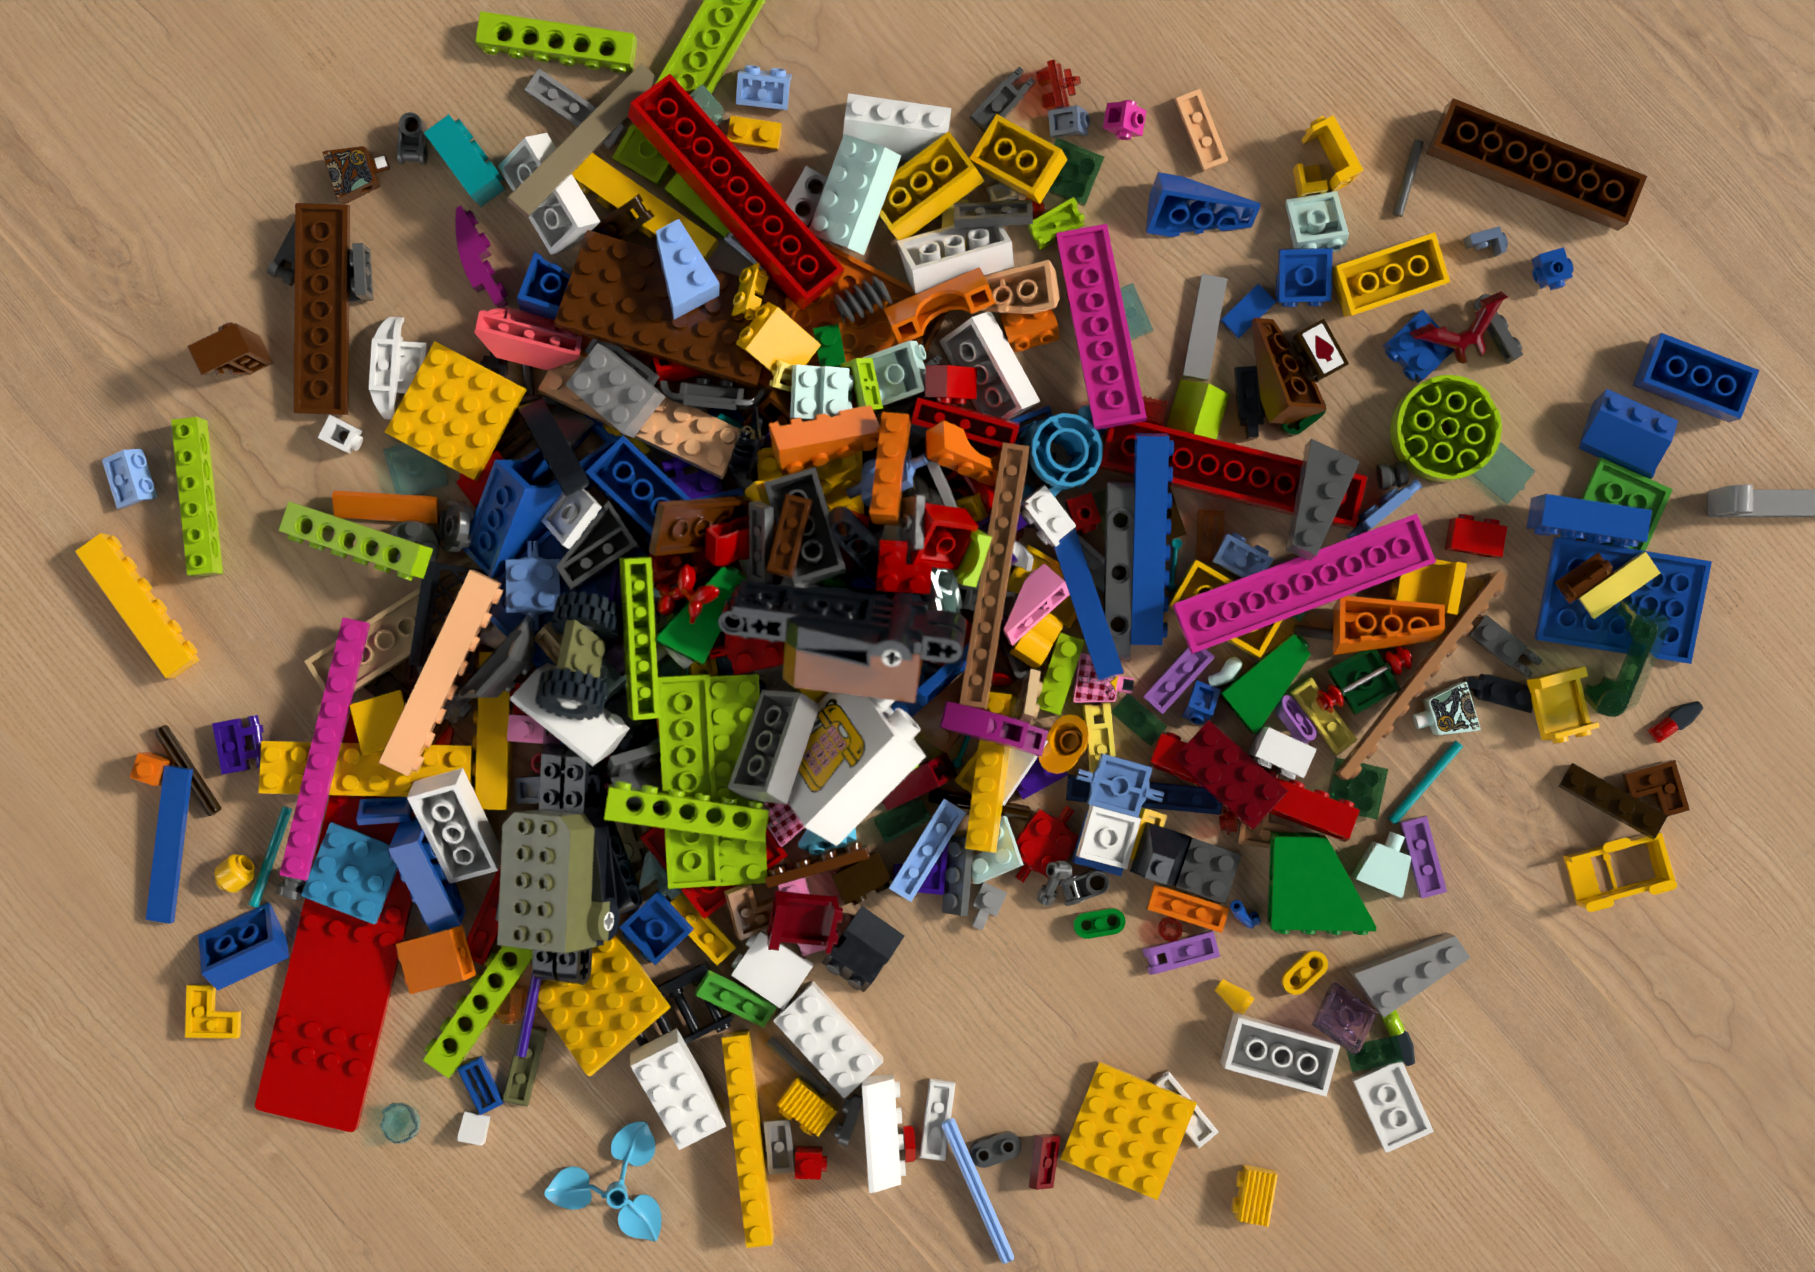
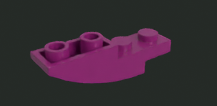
[455,205,509,308]
[939,701,1048,756]

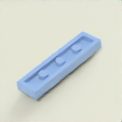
[889,798,966,902]

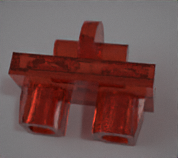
[1036,60,1081,110]

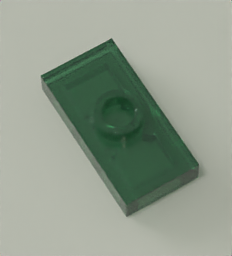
[1111,693,1168,746]

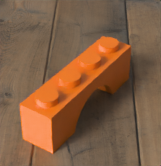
[884,267,996,344]
[870,412,911,526]
[926,420,1002,488]

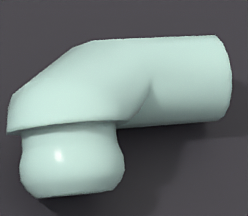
[1208,657,1243,687]

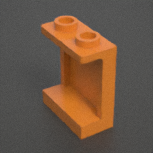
[396,925,476,994]

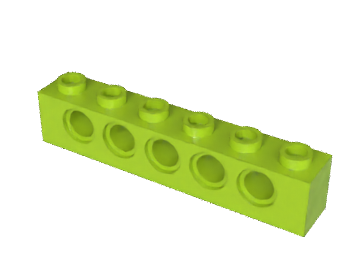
[475,11,638,73]
[171,417,223,577]
[279,501,433,581]
[619,556,660,720]
[604,781,769,842]
[423,946,533,1078]

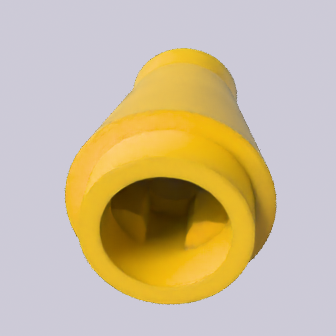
[1214,978,1255,1015]

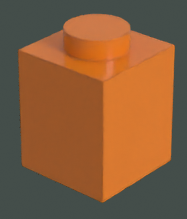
[129,752,173,786]

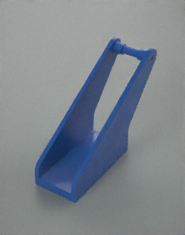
[462,414,622,578]

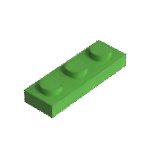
[695,970,777,1028]

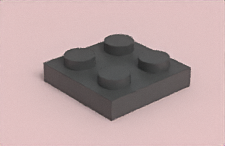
[1175,838,1241,904]

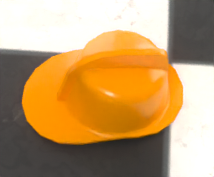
[1039,714,1089,774]

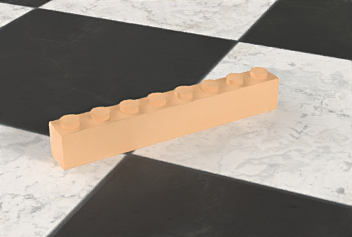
[379,570,503,776]

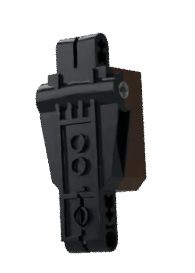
[718,580,967,703]

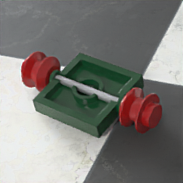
[1316,646,1413,716]

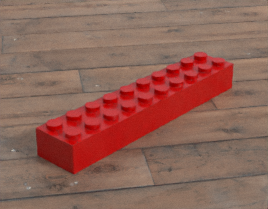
[628,74,845,311]
[1098,422,1368,529]

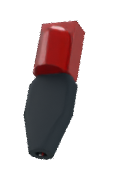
[1647,701,1703,743]

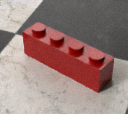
[911,396,1020,448]

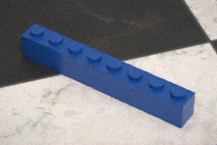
[1131,433,1174,645]

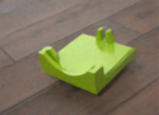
[952,529,992,587]

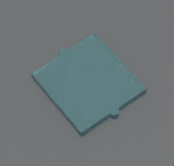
[1473,442,1535,504]

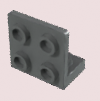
[349,243,374,302]
[605,742,663,810]

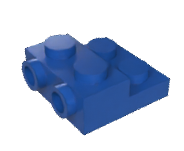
[1276,247,1333,307]
[1383,309,1453,383]
[619,891,694,965]

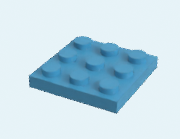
[301,822,398,924]

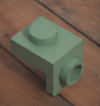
[690,84,725,126]

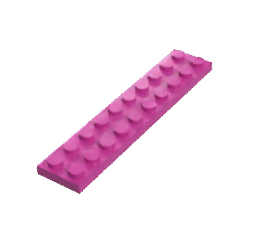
[1172,513,1436,654]

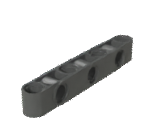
[1103,481,1135,660]

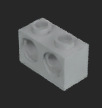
[785,166,828,228]

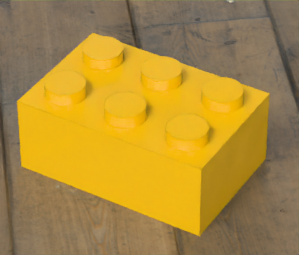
[969,114,1067,204]

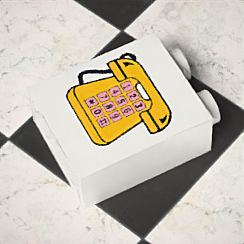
[788,692,926,846]

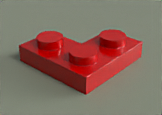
[876,540,932,594]

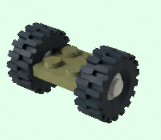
[535,592,622,720]

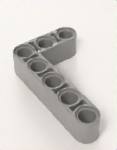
[1707,485,1815,517]

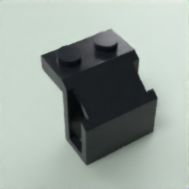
[821,906,905,992]

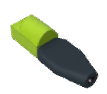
[1380,1010,1415,1066]

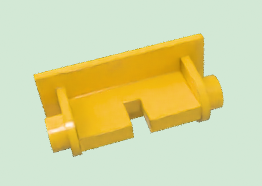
[732,262,768,320]

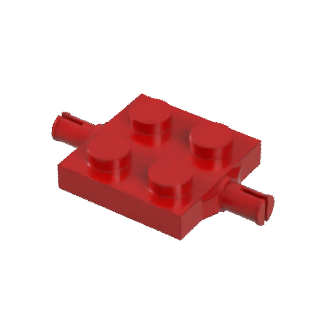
[710,632,784,675]
[1014,805,1079,883]

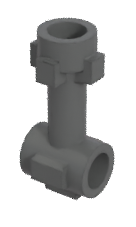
[1037,861,1072,906]

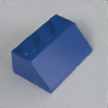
[1579,389,1678,476]
[198,903,289,990]

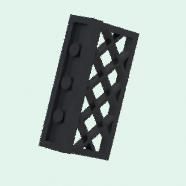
[409,561,488,674]

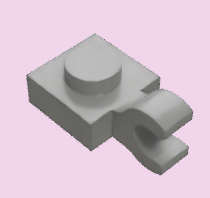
[972,882,1007,930]

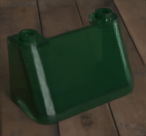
[1583,600,1670,717]

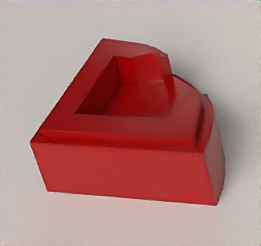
[903,1126,916,1163]

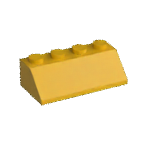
[879,131,984,240]

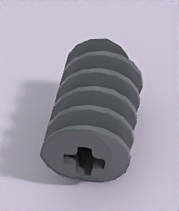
[833,276,893,325]

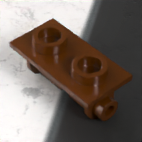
[1554,552,1613,604]

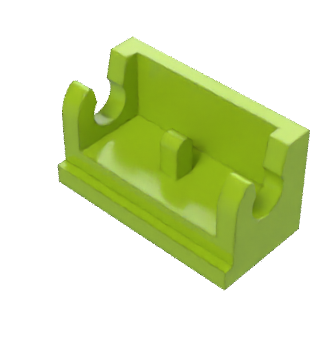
[1027,197,1085,251]
[840,358,883,411]

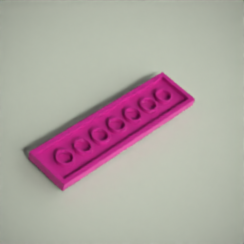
[1056,224,1147,430]

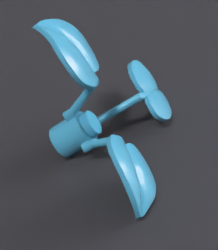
[544,1121,662,1242]

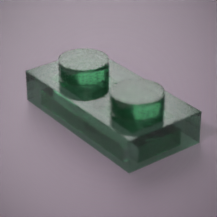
[1346,1035,1404,1073]

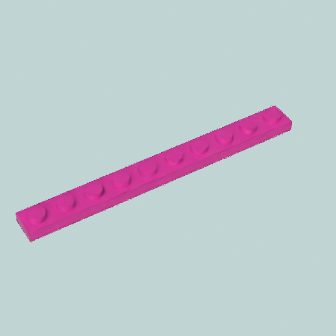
[279,617,370,881]

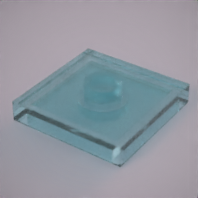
[383,443,449,495]

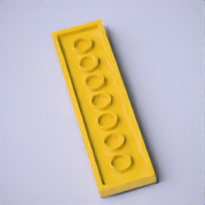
[259,741,473,797]

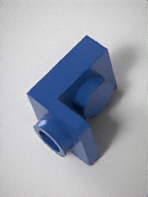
[1182,680,1221,725]

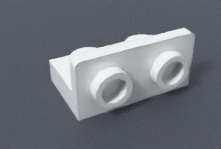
[1021,485,1076,547]

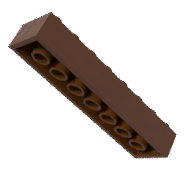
[1426,98,1647,231]

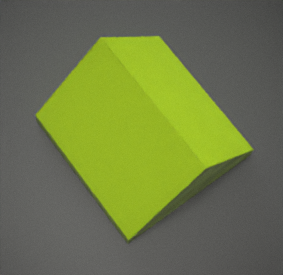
[1166,380,1230,439]

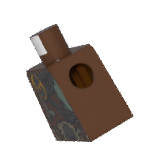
[322,146,390,204]

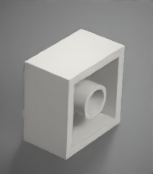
[1247,726,1317,780]

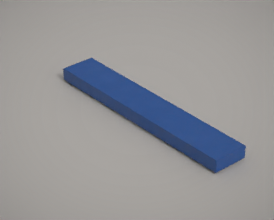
[1053,528,1124,682]
[146,765,193,924]

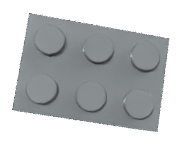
[565,343,666,438]

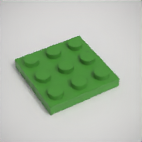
[1581,458,1673,551]

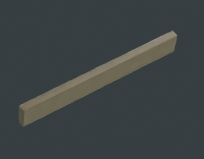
[507,63,658,219]

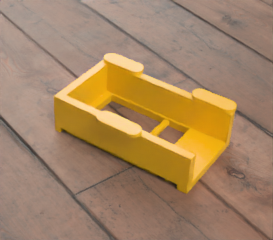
[1563,832,1677,912]

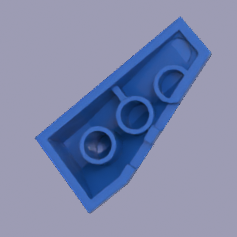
[1146,172,1261,237]

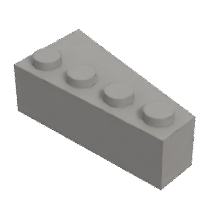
[1348,932,1470,1017]

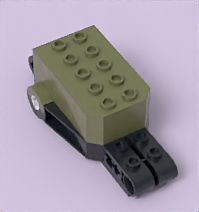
[497,743,620,985]

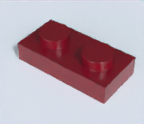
[1028,1134,1060,1190]

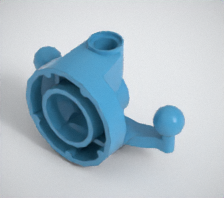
[1019,405,1107,502]

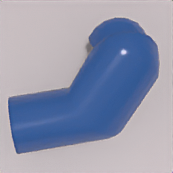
[1230,900,1261,929]

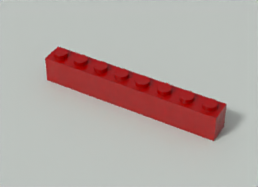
[1148,732,1360,842]

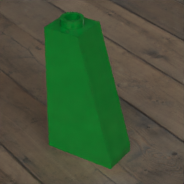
[655,565,746,664]
[1219,634,1311,734]

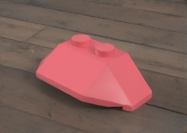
[474,307,583,371]

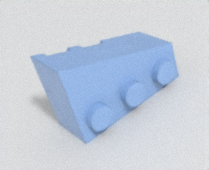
[656,219,720,320]

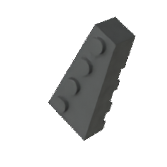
[1286,439,1360,561]

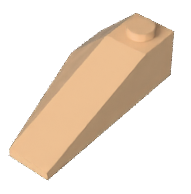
[980,260,1060,314]

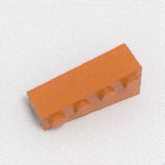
[769,405,880,476]
[1333,596,1445,655]

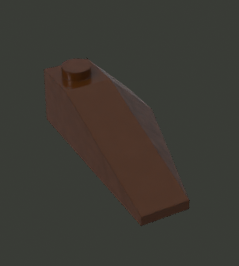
[1251,318,1327,424]

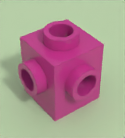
[1103,100,1146,140]

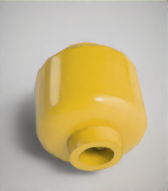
[214,854,255,893]

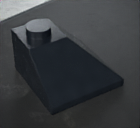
[1130,822,1192,886]

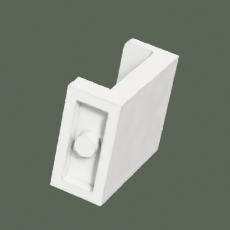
[731,931,814,1010]

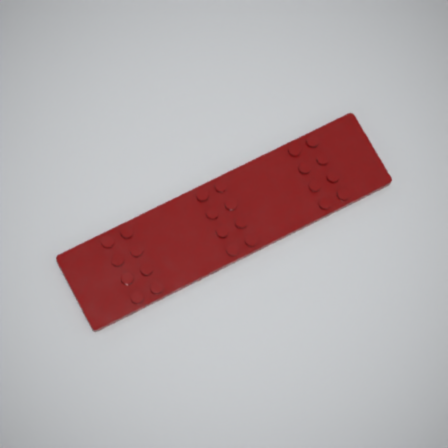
[255,711,455,1133]

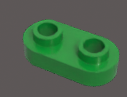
[1073,907,1126,939]

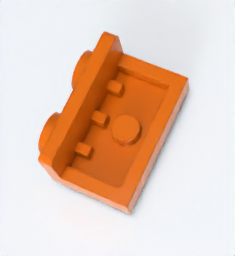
[1000,309,1060,353]

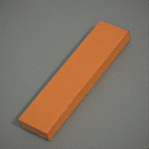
[332,490,439,524]

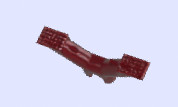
[1410,291,1508,364]

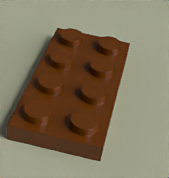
[649,496,751,556]
[765,842,870,888]

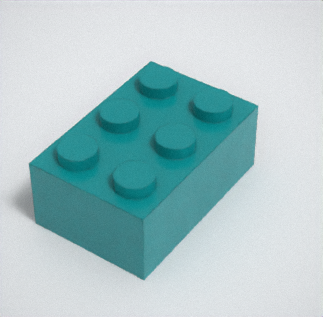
[424,114,505,207]

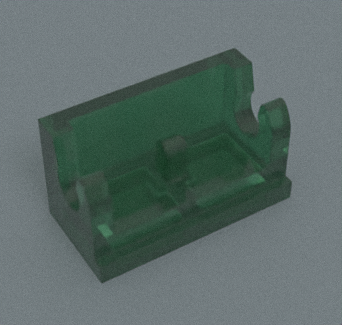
[874,796,932,844]

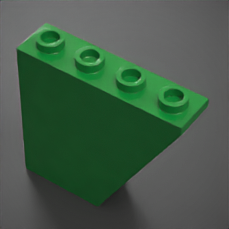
[1267,832,1376,935]

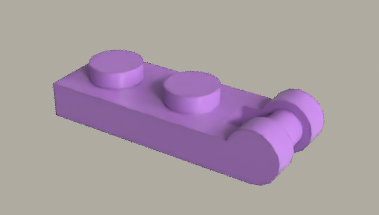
[1142,930,1220,975]

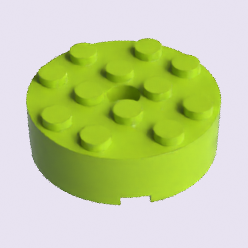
[1390,375,1502,482]

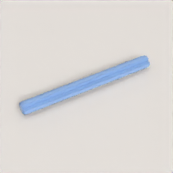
[942,1118,1014,1264]

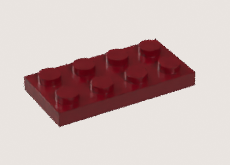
[1173,720,1288,831]

